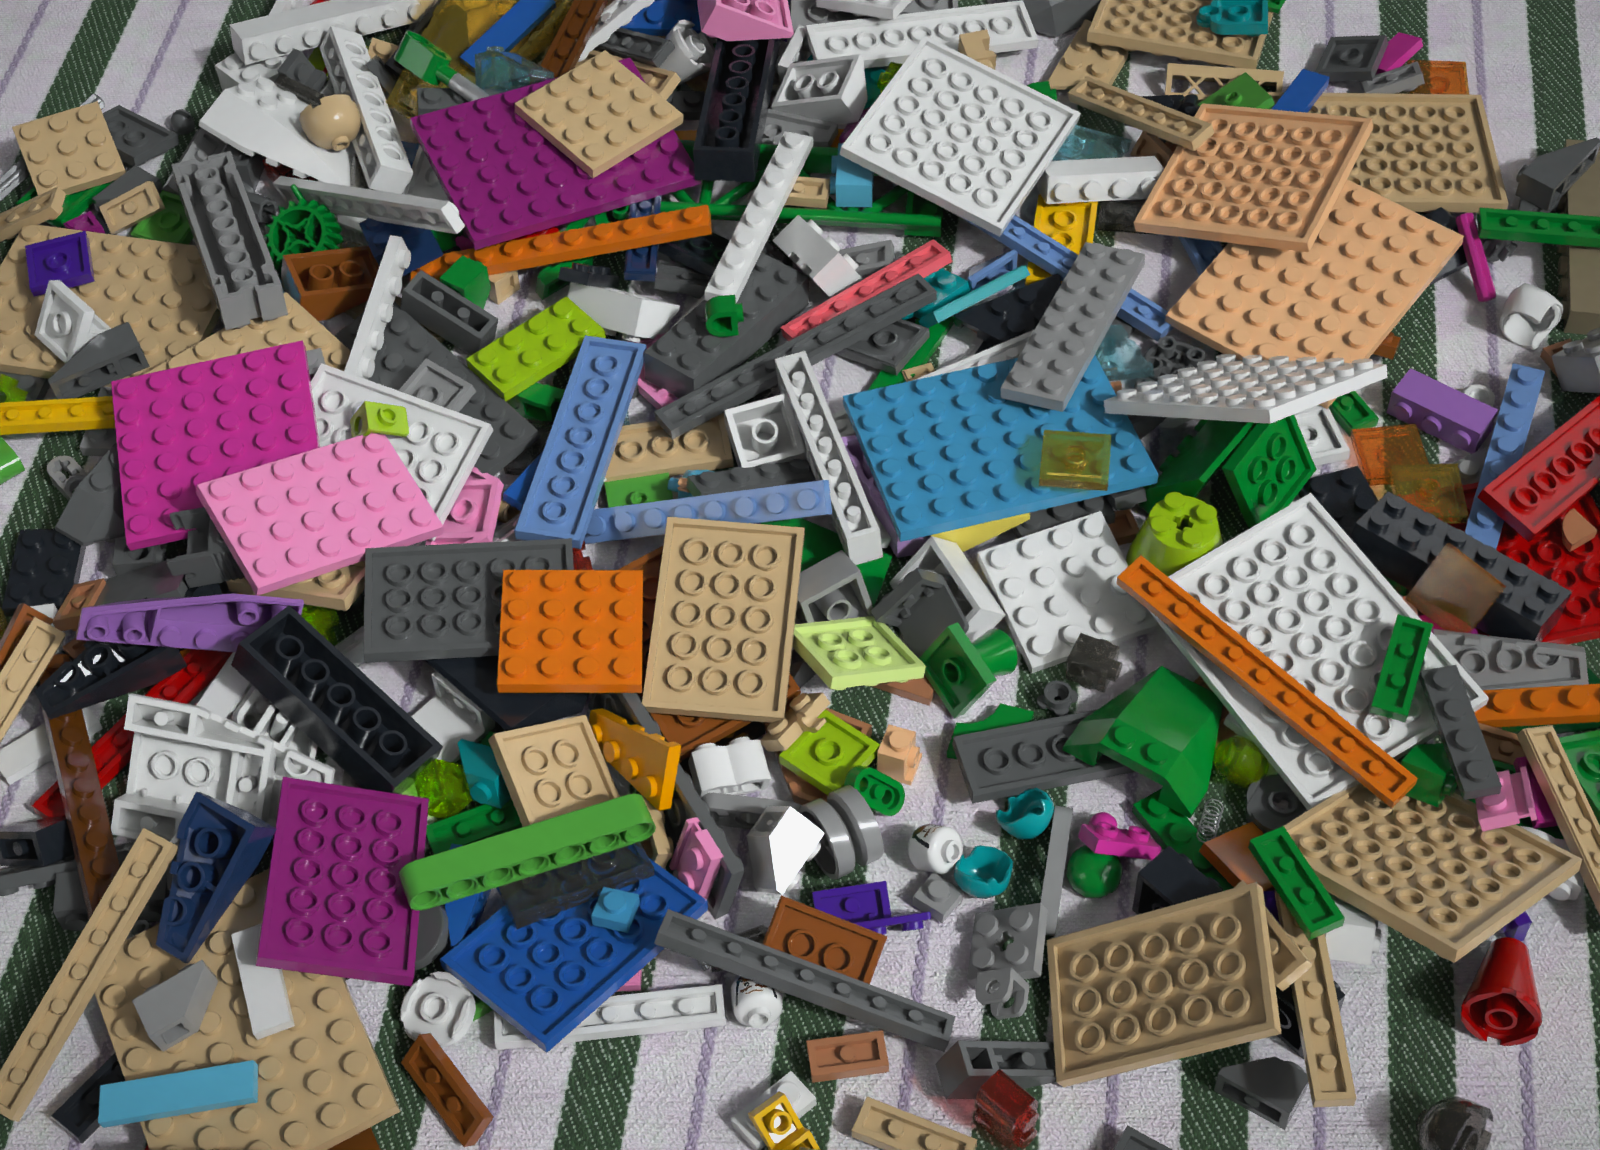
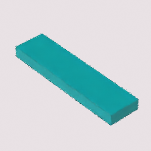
[919,265,1030,328]

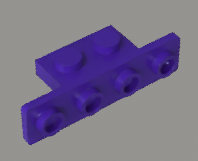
[812,881,932,935]

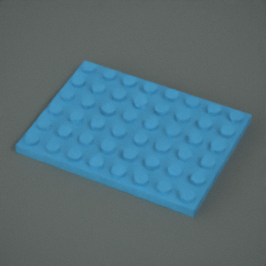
[843,355,1158,542]

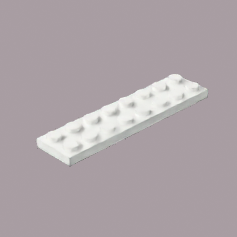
[805,0,1039,69]

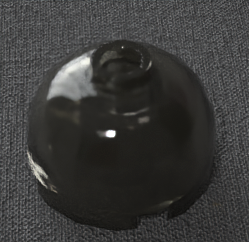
[1416,1096,1493,1150]

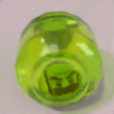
[1213,735,1269,788]

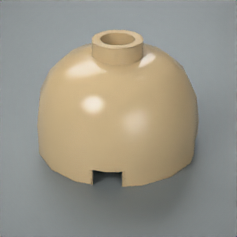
[299,94,361,151]

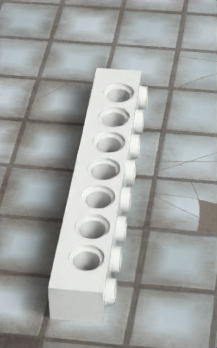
[320,26,413,194]
[774,351,883,565]

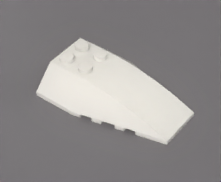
[199,78,374,190]
[111,693,335,842]

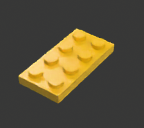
[1025,194,1098,286]

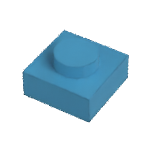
[591,887,640,933]

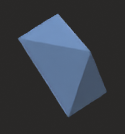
[967,249,1018,294]

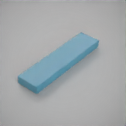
[98,1060,258,1128]

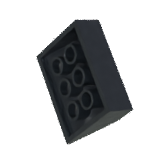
[425,656,589,731]

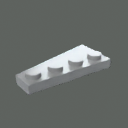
[1433,629,1589,690]

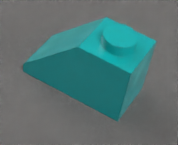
[457,739,511,808]

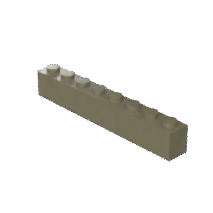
[1557,139,1600,335]

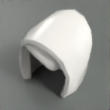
[1500,283,1563,350]

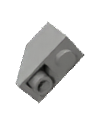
[132,960,218,1052]

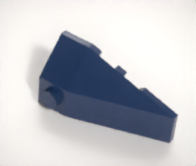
[156,792,277,963]

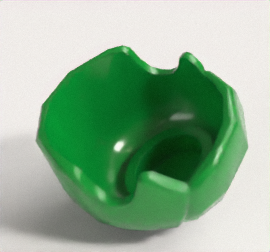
[1067,845,1123,898]

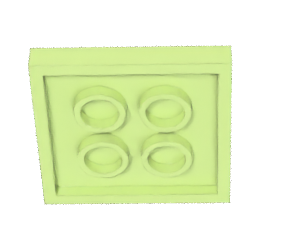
[793,616,926,690]

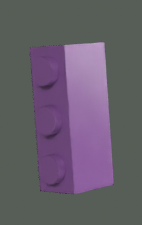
[1387,368,1498,454]

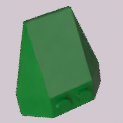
[1062,666,1223,818]

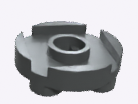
[1245,772,1308,834]

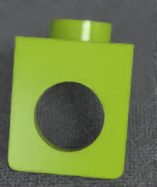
[350,401,409,438]

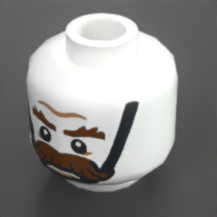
[908,824,963,874]
[731,976,783,1028]

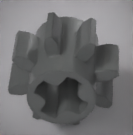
[1481,238,1518,262]

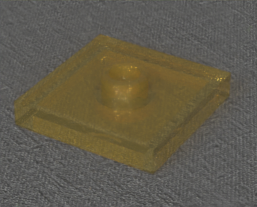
[1039,430,1111,491]
[1389,464,1469,523]

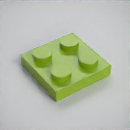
[779,709,880,795]

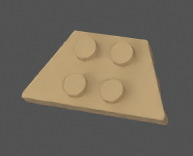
[1048,19,1128,90]

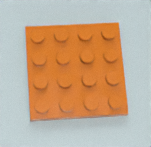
[497,570,643,693]

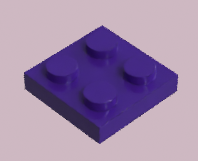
[25,231,95,297]

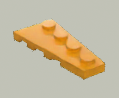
[589,708,681,811]

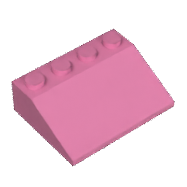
[697,0,794,41]

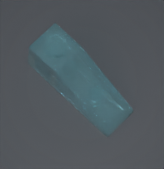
[475,46,554,90]

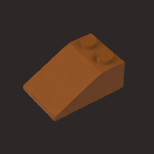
[280,245,379,321]

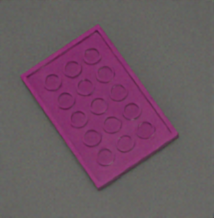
[256,777,429,986]

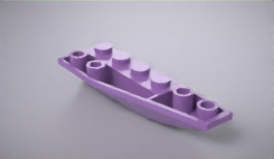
[76,593,304,652]

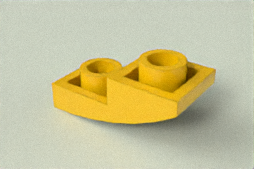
[748,1091,821,1150]

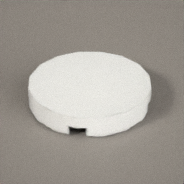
[400,971,476,1048]

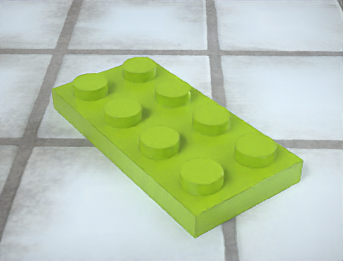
[466,296,606,401]

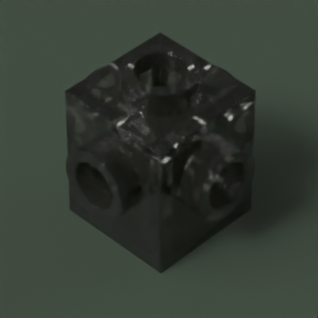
[1065,633,1123,693]

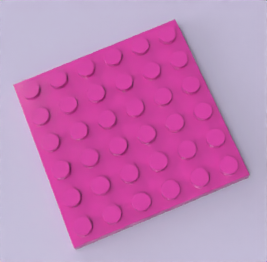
[111,340,320,551]

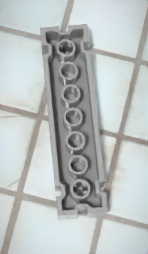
[171,151,288,330]

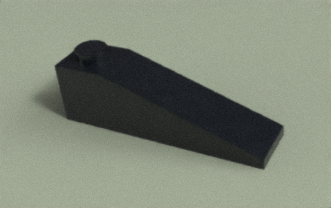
[34,597,188,720]

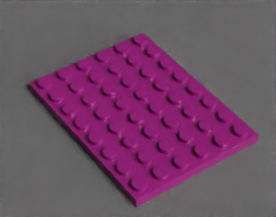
[410,58,701,250]

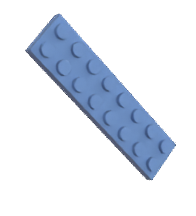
[514,335,647,549]

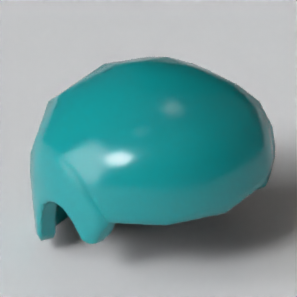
[996,788,1054,839]
[954,845,1013,899]

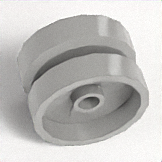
[799,785,884,879]

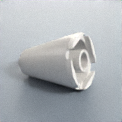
[659,20,715,87]

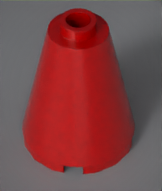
[1461,937,1542,1046]

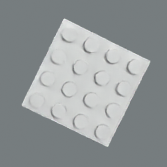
[977,511,1158,674]

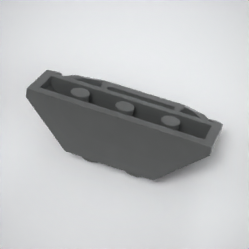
[1004,0,1101,38]
[55,443,125,547]

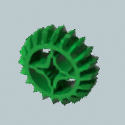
[263,198,344,273]

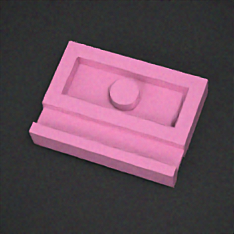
[1475,766,1537,832]
[669,817,724,900]

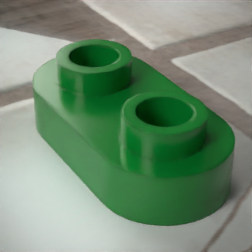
[844,765,905,816]

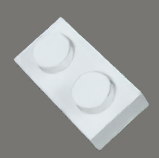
[731,1071,817,1150]

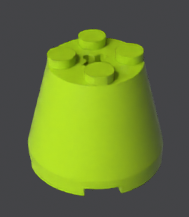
[1126,492,1223,576]

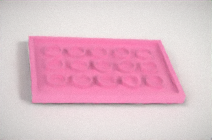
[196,432,444,596]

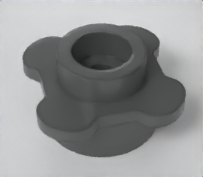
[1037,681,1078,717]

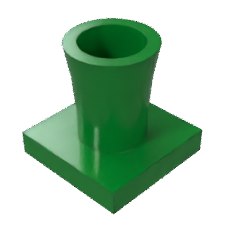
[919,622,1018,719]

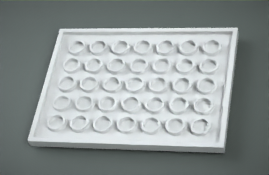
[1148,493,1489,810]

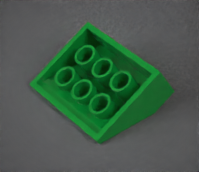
[1138,419,1257,513]

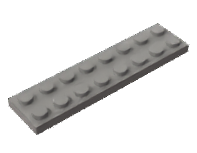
[1001,242,1145,412]

